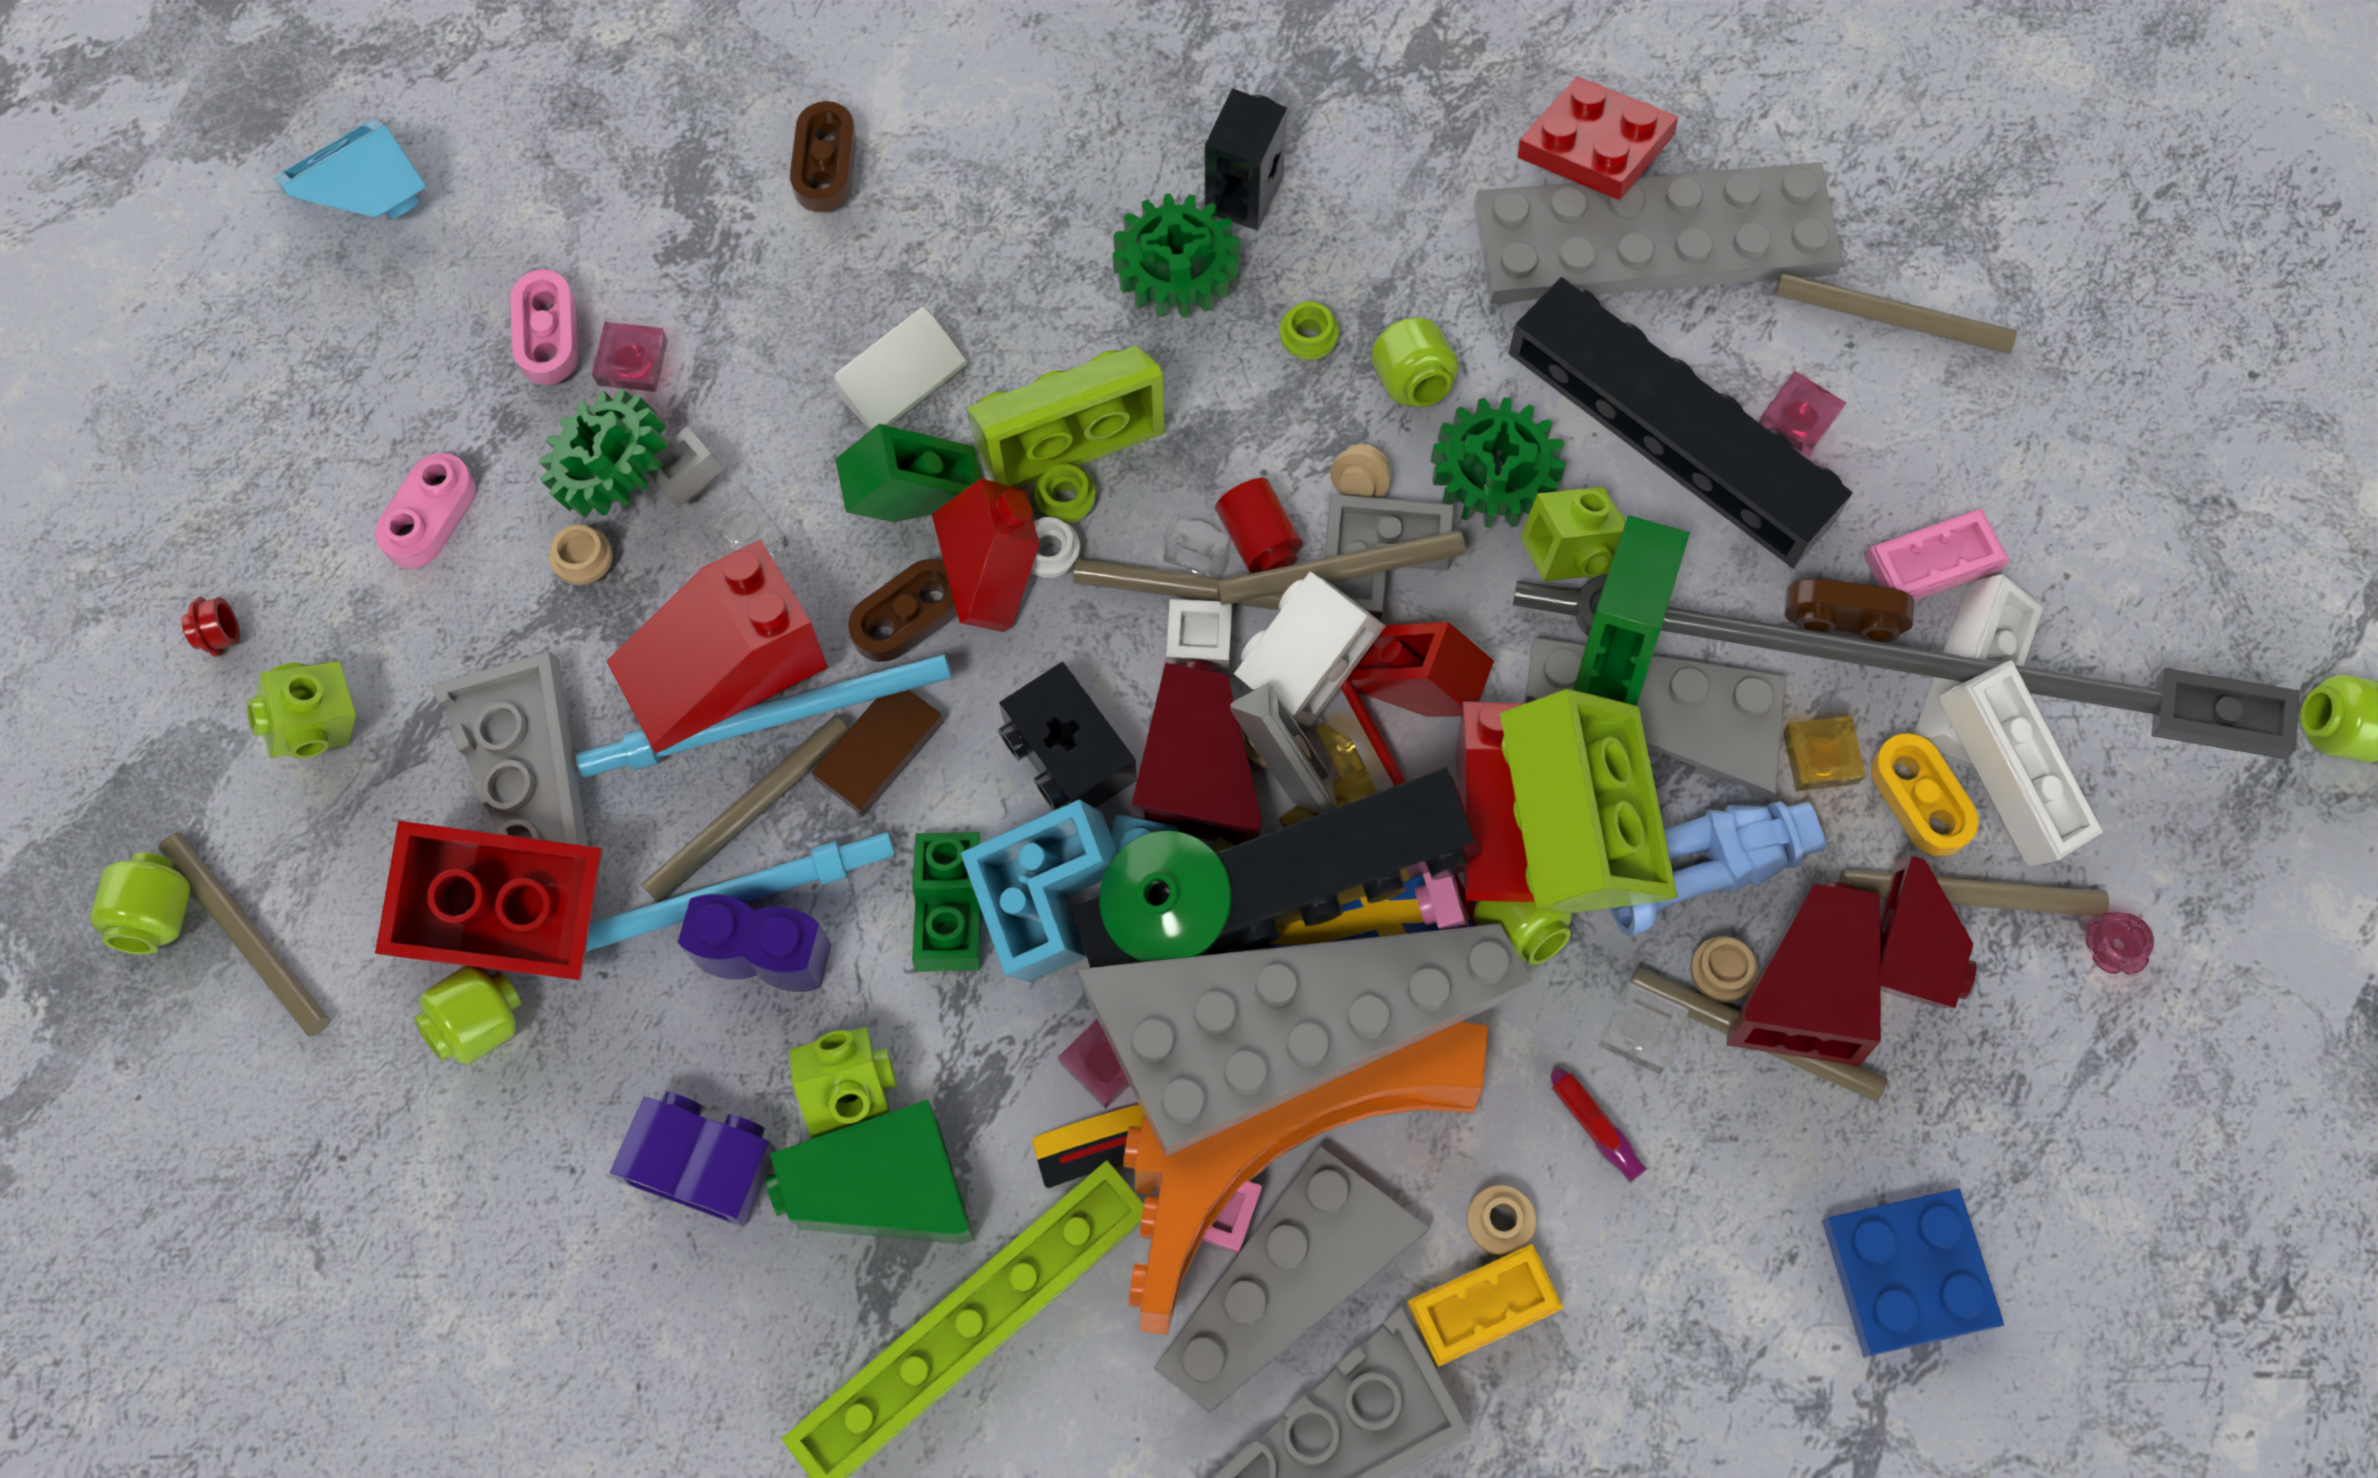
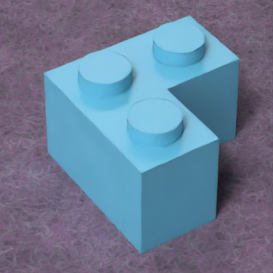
[961,800,1117,982]

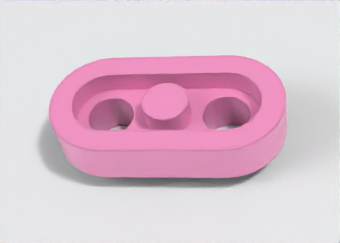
[510,269,578,385]
[375,453,476,568]

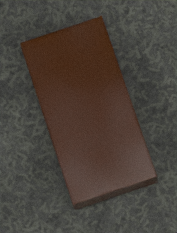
[811,690,944,816]

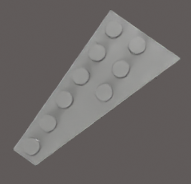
[1078,924,1533,1157]

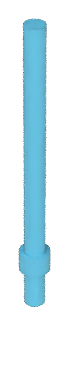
[576,654,952,778]
[517,832,896,973]

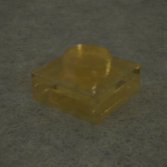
[1783,716,1865,791]

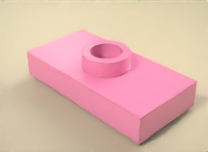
[1864,508,2010,601]

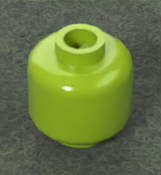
[1371,317,1459,407]
[2300,674,2378,763]
[89,852,191,955]
[1473,901,1572,965]
[413,966,521,1065]

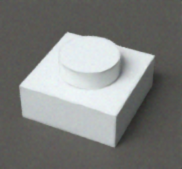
[1166,599,1232,669]

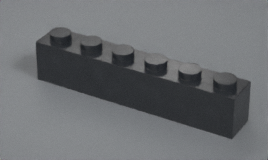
[1508,277,1853,569]
[1071,767,1481,968]

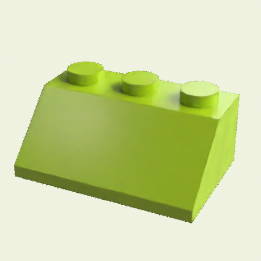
[966,345,1165,488]
[1500,689,1678,913]

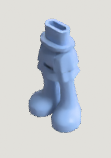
[1609,801,1826,937]

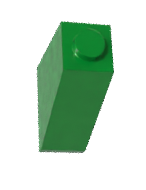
[1573,515,1690,706]
[765,1099,975,1244]

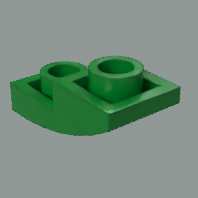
[912,832,981,972]

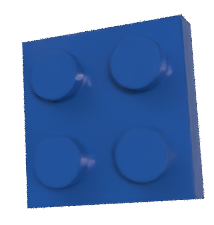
[1822,1188,2004,1358]

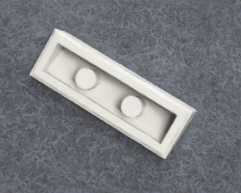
[1914,574,2044,764]
[1939,660,2103,866]

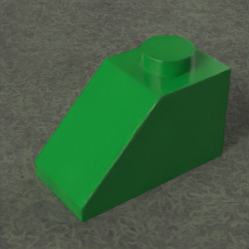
[835,423,981,522]

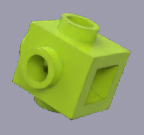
[1520,486,1626,582]
[246,661,356,759]
[789,1026,898,1139]

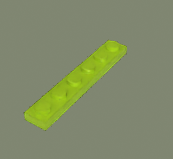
[781,1160,1144,1478]

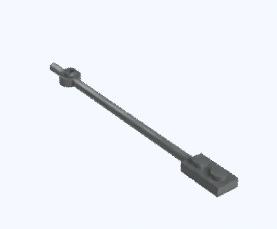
[1513,575,2300,759]

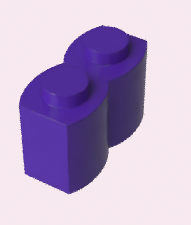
[677,894,831,992]
[609,1092,776,1227]

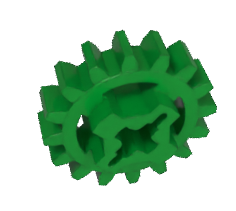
[1112,193,1240,318]
[539,389,668,517]
[1430,397,1566,528]

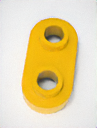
[1871,733,1979,857]

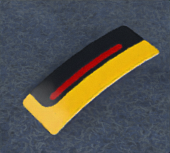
[1032,1104,1144,1188]

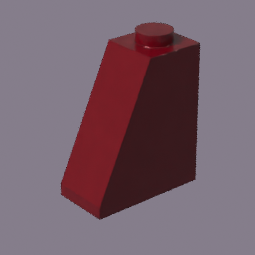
[1131,661,1262,846]
[1726,882,1881,1066]

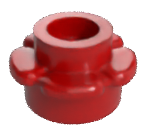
[182,597,240,657]

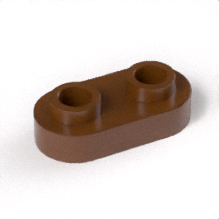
[790,101,857,212]
[848,559,957,662]
[1785,579,1914,642]

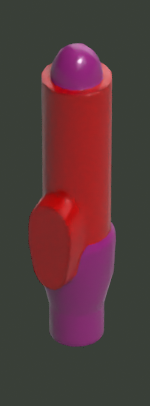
[1550,1068,1647,1183]

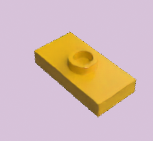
[1406,1244,1564,1368]

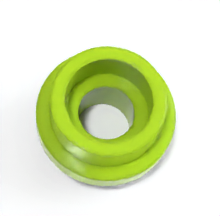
[1279,301,1339,360]
[1034,463,1096,524]

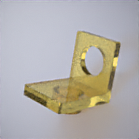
[1279,722,1378,828]

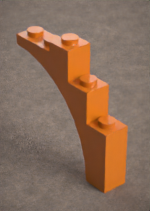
[1123,1021,1488,1335]

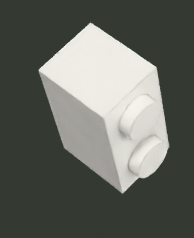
[1234,571,1386,727]

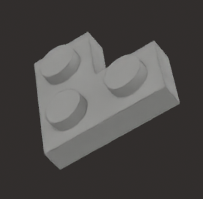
[1324,494,1453,622]

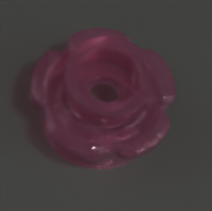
[2086,912,2154,975]

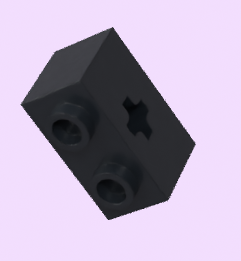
[1205,88,1287,231]
[998,661,1137,810]

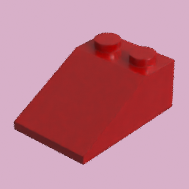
[606,539,828,754]
[1456,701,1535,902]
[375,820,603,980]

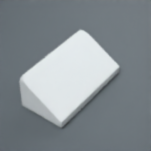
[833,306,967,430]

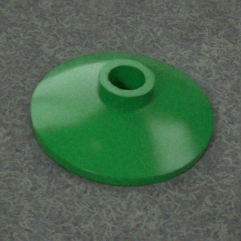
[1099,831,1232,962]

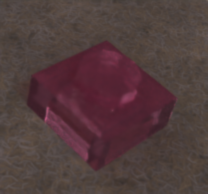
[592,322,668,392]
[1759,371,1846,457]
[1058,1019,1130,1110]

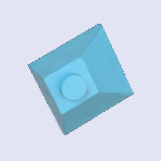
[272,119,426,219]

